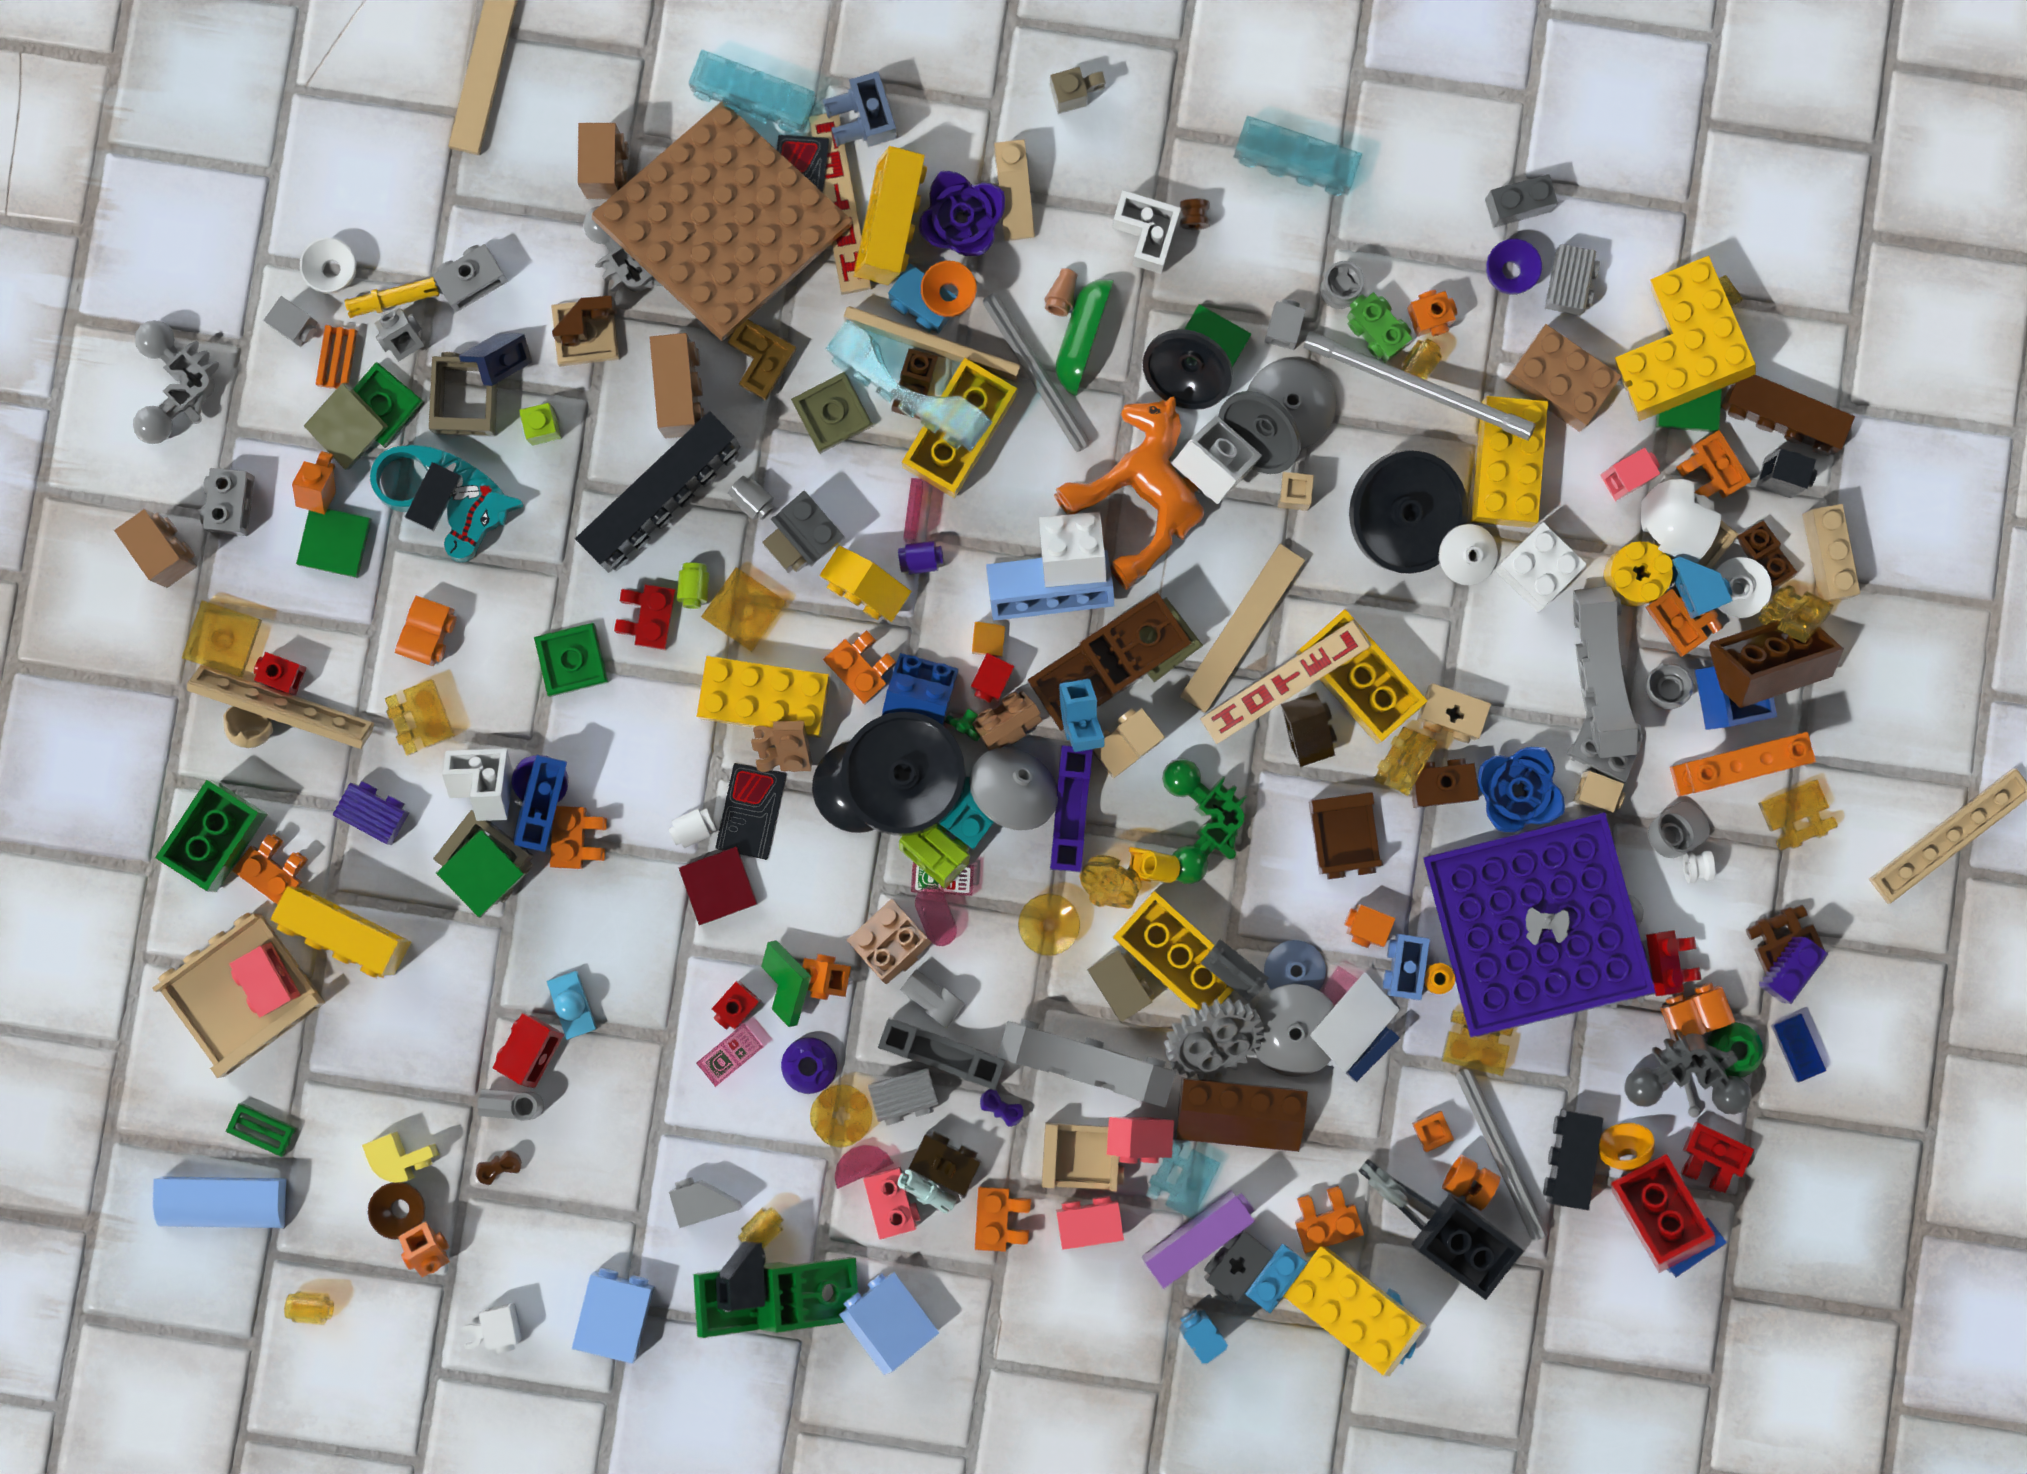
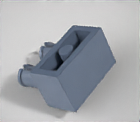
[822,71,897,147]

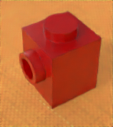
[254,652,307,696]
[712,981,761,1030]

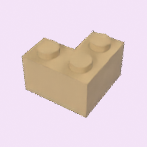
[1092,708,1165,779]

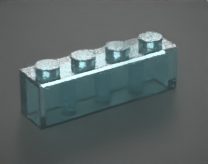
[688,49,817,134]
[1233,116,1363,196]

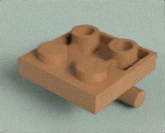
[972,691,1043,751]
[847,899,932,984]

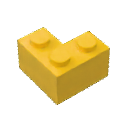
[819,545,912,622]

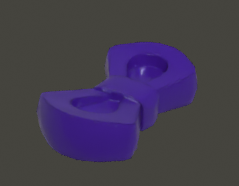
[980,1089,1024,1127]

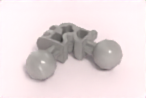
[584,206,662,292]
[133,320,219,444]

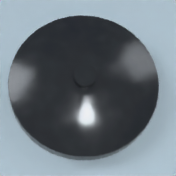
[1349,450,1468,573]
[841,712,966,836]

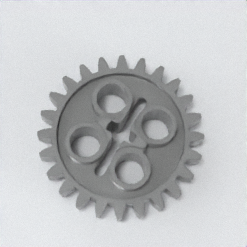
[1164,998,1265,1080]

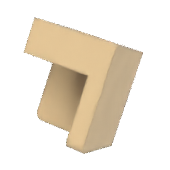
[1277,472,1314,511]

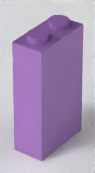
[1142,1190,1255,1289]

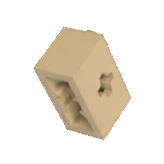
[1417,683,1491,743]

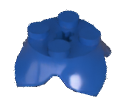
[1478,747,1565,832]

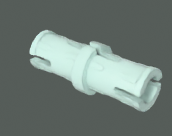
[898,1170,956,1213]

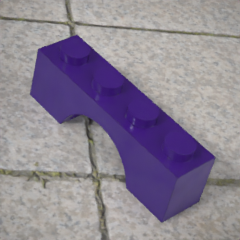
[1050,745,1093,873]

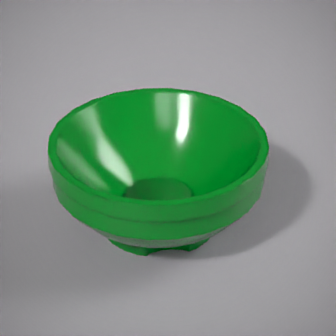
[1707,1022,1764,1078]

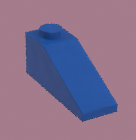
[513,754,567,852]

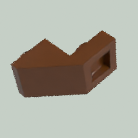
[552,296,616,347]

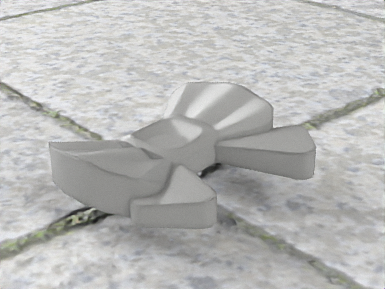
[1526,908,1569,945]

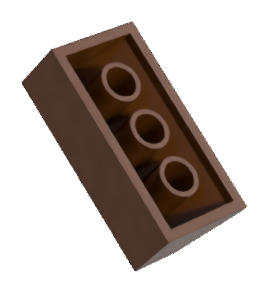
[1709,612,1844,708]
[1175,1077,1308,1152]

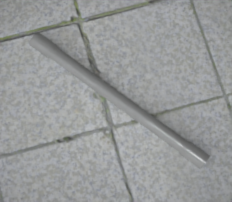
[1304,331,1536,441]

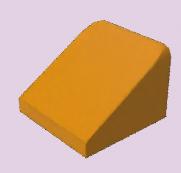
[972,622,1005,657]

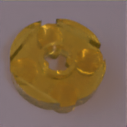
[1079,855,1142,909]
[810,1084,873,1147]

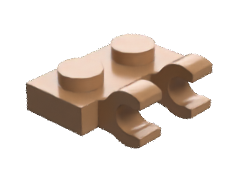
[751,721,813,772]

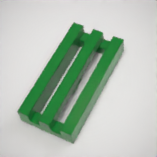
[225,1103,297,1157]

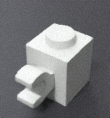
[461,1303,522,1354]

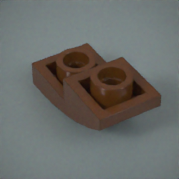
[891,348,938,419]
[1737,520,1797,591]

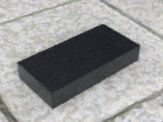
[405,462,461,532]

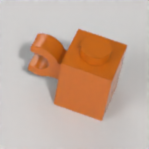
[292,451,336,515]

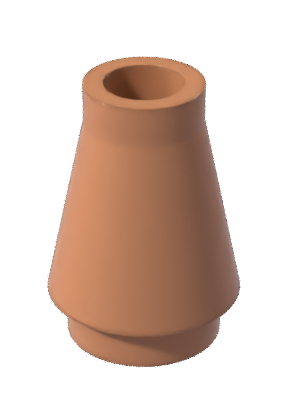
[1044,268,1078,316]

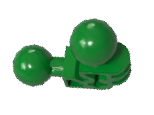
[1162,758,1247,884]

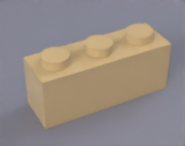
[1802,504,1860,604]

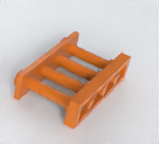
[1670,732,1816,797]

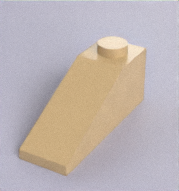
[994,139,1035,241]

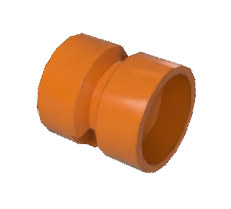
[1442,1154,1501,1211]

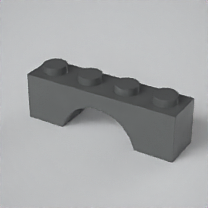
[878,1017,1006,1090]

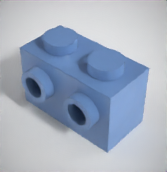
[1383,934,1430,1000]

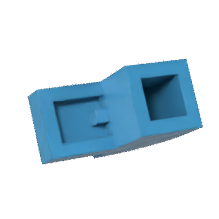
[1059,679,1104,752]

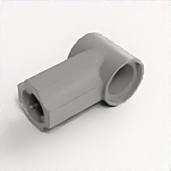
[900,969,965,1028]
[477,1089,544,1121]

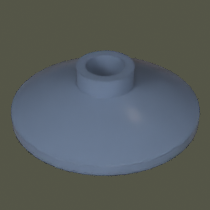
[1264,940,1326,990]

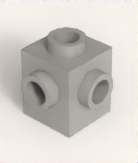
[375,307,424,362]

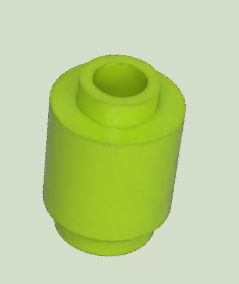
[677,563,709,609]

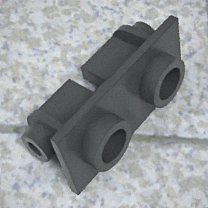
[1201,939,1269,1002]

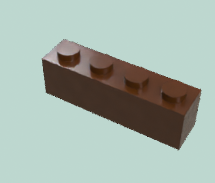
[1721,375,1855,456]

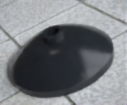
[1142,329,1233,410]
[812,742,875,833]

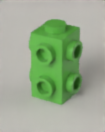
[1347,292,1413,363]

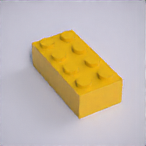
[853,146,927,285]
[901,357,1017,499]
[1471,396,1548,528]
[1296,609,1428,744]
[696,656,831,738]
[270,886,411,978]
[1112,891,1233,1011]
[1283,1246,1427,1376]

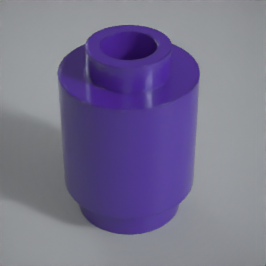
[898,541,944,575]

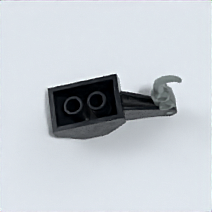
[1358,1158,1524,1300]

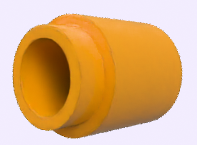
[1423,963,1455,994]

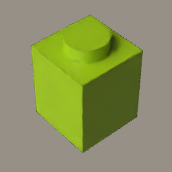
[519,403,562,446]

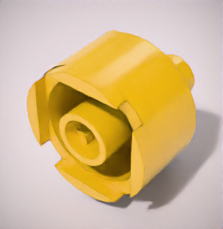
[1603,541,1673,607]

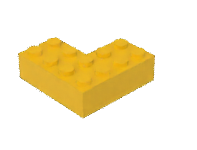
[1615,255,1756,421]

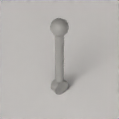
[1684,1082,1700,1118]

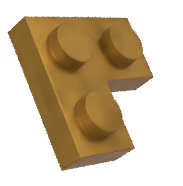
[728,319,797,401]

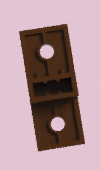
[1027,592,1191,731]

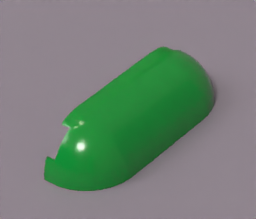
[1056,279,1114,396]

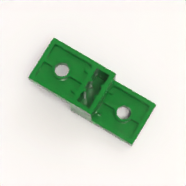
[693,1257,858,1338]

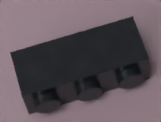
[1543,1110,1604,1211]

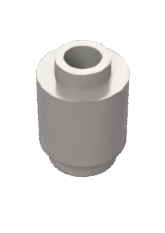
[728,476,774,521]

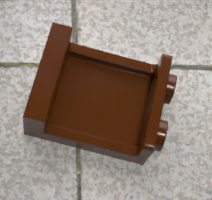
[1309,792,1383,880]

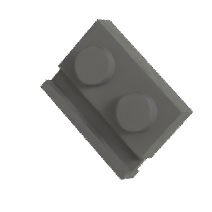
[771,490,845,567]

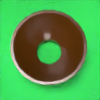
[368,1182,426,1239]

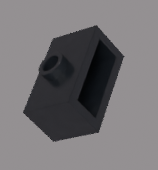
[1756,448,1817,498]

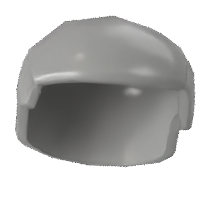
[1646,663,1693,710]

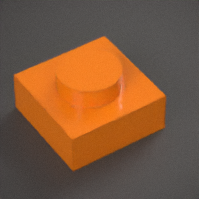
[1412,1111,1454,1152]

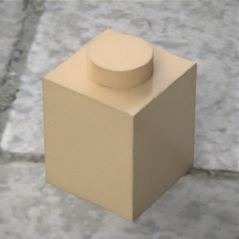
[1573,771,1625,814]

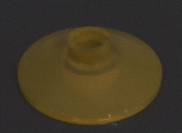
[1018,894,1080,956]

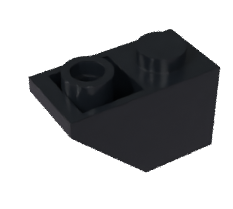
[716,1241,768,1311]

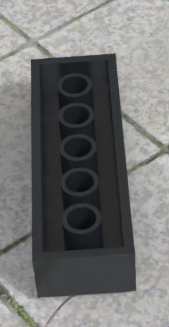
[574,411,741,573]

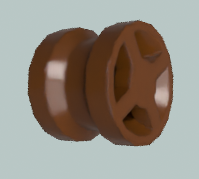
[1180,199,1210,230]

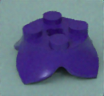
[919,171,1005,256]

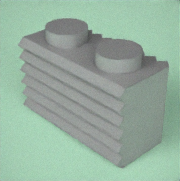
[1545,244,1600,316]
[868,1067,939,1125]

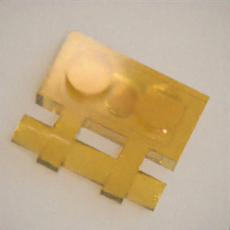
[1759,585,1834,643]
[384,679,455,756]
[1373,727,1438,796]
[1758,779,1838,851]
[1441,1010,1513,1076]

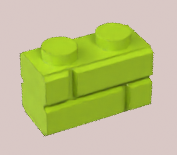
[899,824,970,889]

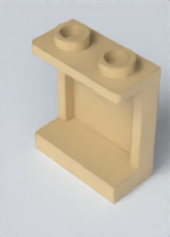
[1042,1123,1124,1192]

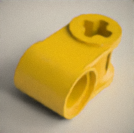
[1124,847,1180,883]

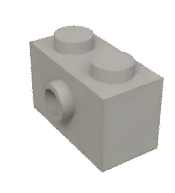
[432,244,508,312]

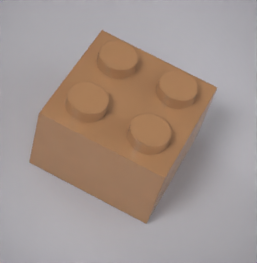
[577,123,629,199]
[114,509,197,588]

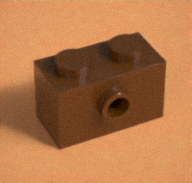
[1409,758,1479,808]

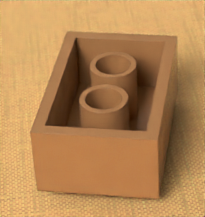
[1505,324,1621,432]
[649,333,705,439]

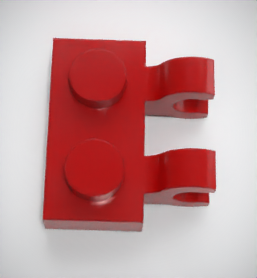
[614,584,676,651]
[1646,930,1701,996]
[1681,1122,1754,1193]

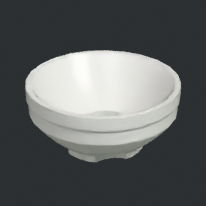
[300,237,357,294]

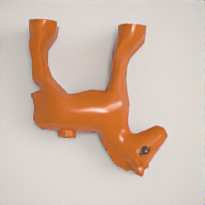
[1054,397,1204,590]

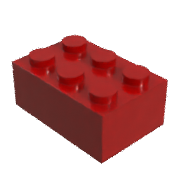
[1611,1154,1715,1273]

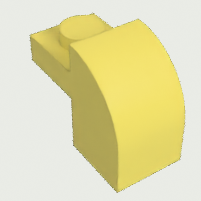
[362,1132,439,1183]

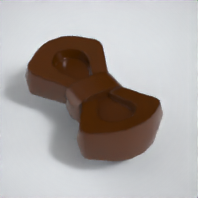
[475,1151,522,1185]

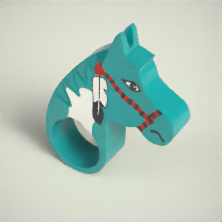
[370,445,524,563]

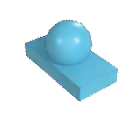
[546,971,597,1040]

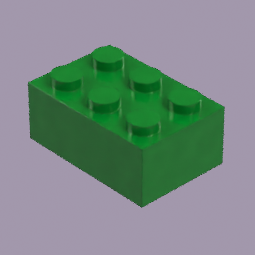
[155,779,268,892]

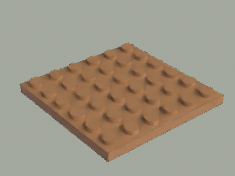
[591,100,852,342]

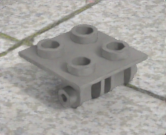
[1567,716,1645,783]

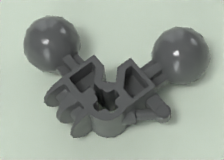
[1624,1031,1751,1115]

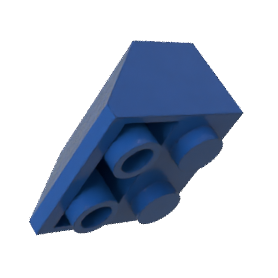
[882,653,959,725]

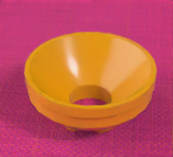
[1598,1123,1655,1172]

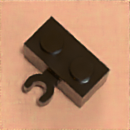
[1281,692,1337,767]
[908,1131,981,1196]

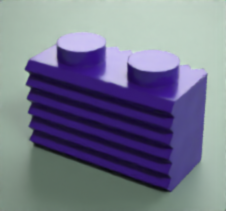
[333,781,409,845]
[1759,937,1828,1004]

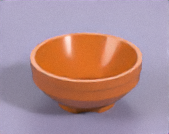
[921,261,977,317]

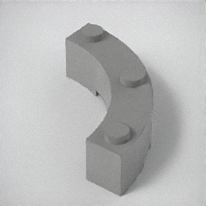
[1573,586,1642,758]
[997,1019,1176,1108]

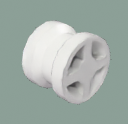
[1683,851,1715,883]

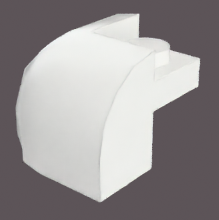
[1641,479,1721,563]

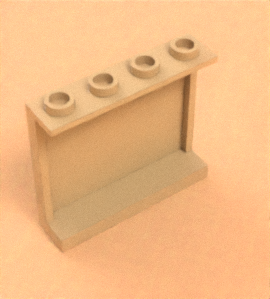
[152,912,326,1078]

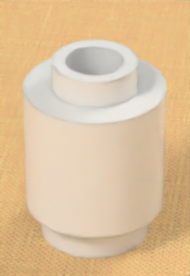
[669,808,717,848]

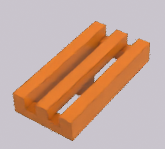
[315,325,358,389]

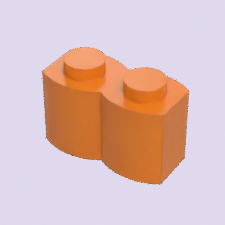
[395,595,457,667]
[1660,983,1736,1042]

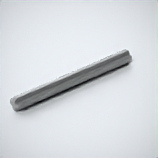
[983,293,1090,452]
[1455,1067,1547,1241]

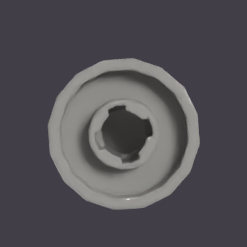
[1320,261,1364,309]

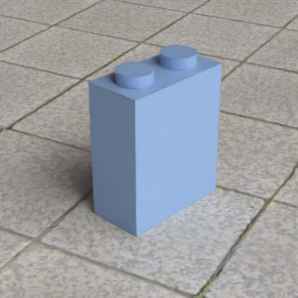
[572,1268,655,1364]
[839,1272,939,1375]

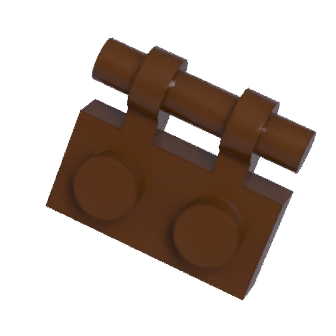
[1746,905,1825,976]

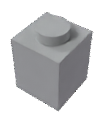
[263,296,318,347]
[1264,299,1306,350]

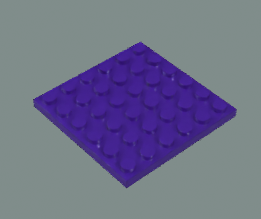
[1423,812,1656,1038]

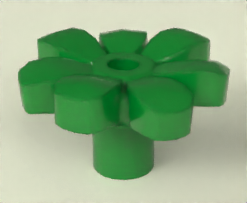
[945,708,980,742]

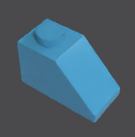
[1672,557,1732,619]

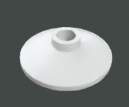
[1439,524,1498,585]
[1715,557,1772,618]

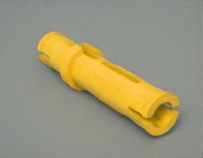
[345,277,439,318]

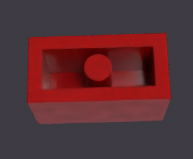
[492,1013,565,1089]

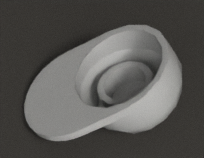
[1648,802,1710,858]

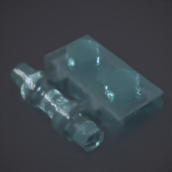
[1146,1139,1221,1219]

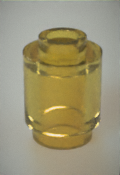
[1401,339,1443,380]
[738,1207,784,1249]
[284,1291,334,1325]

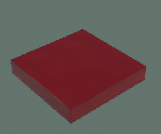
[678,847,758,926]

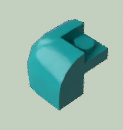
[940,776,995,850]

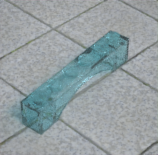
[825,319,992,452]

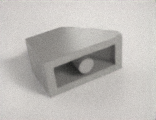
[669,1177,742,1228]

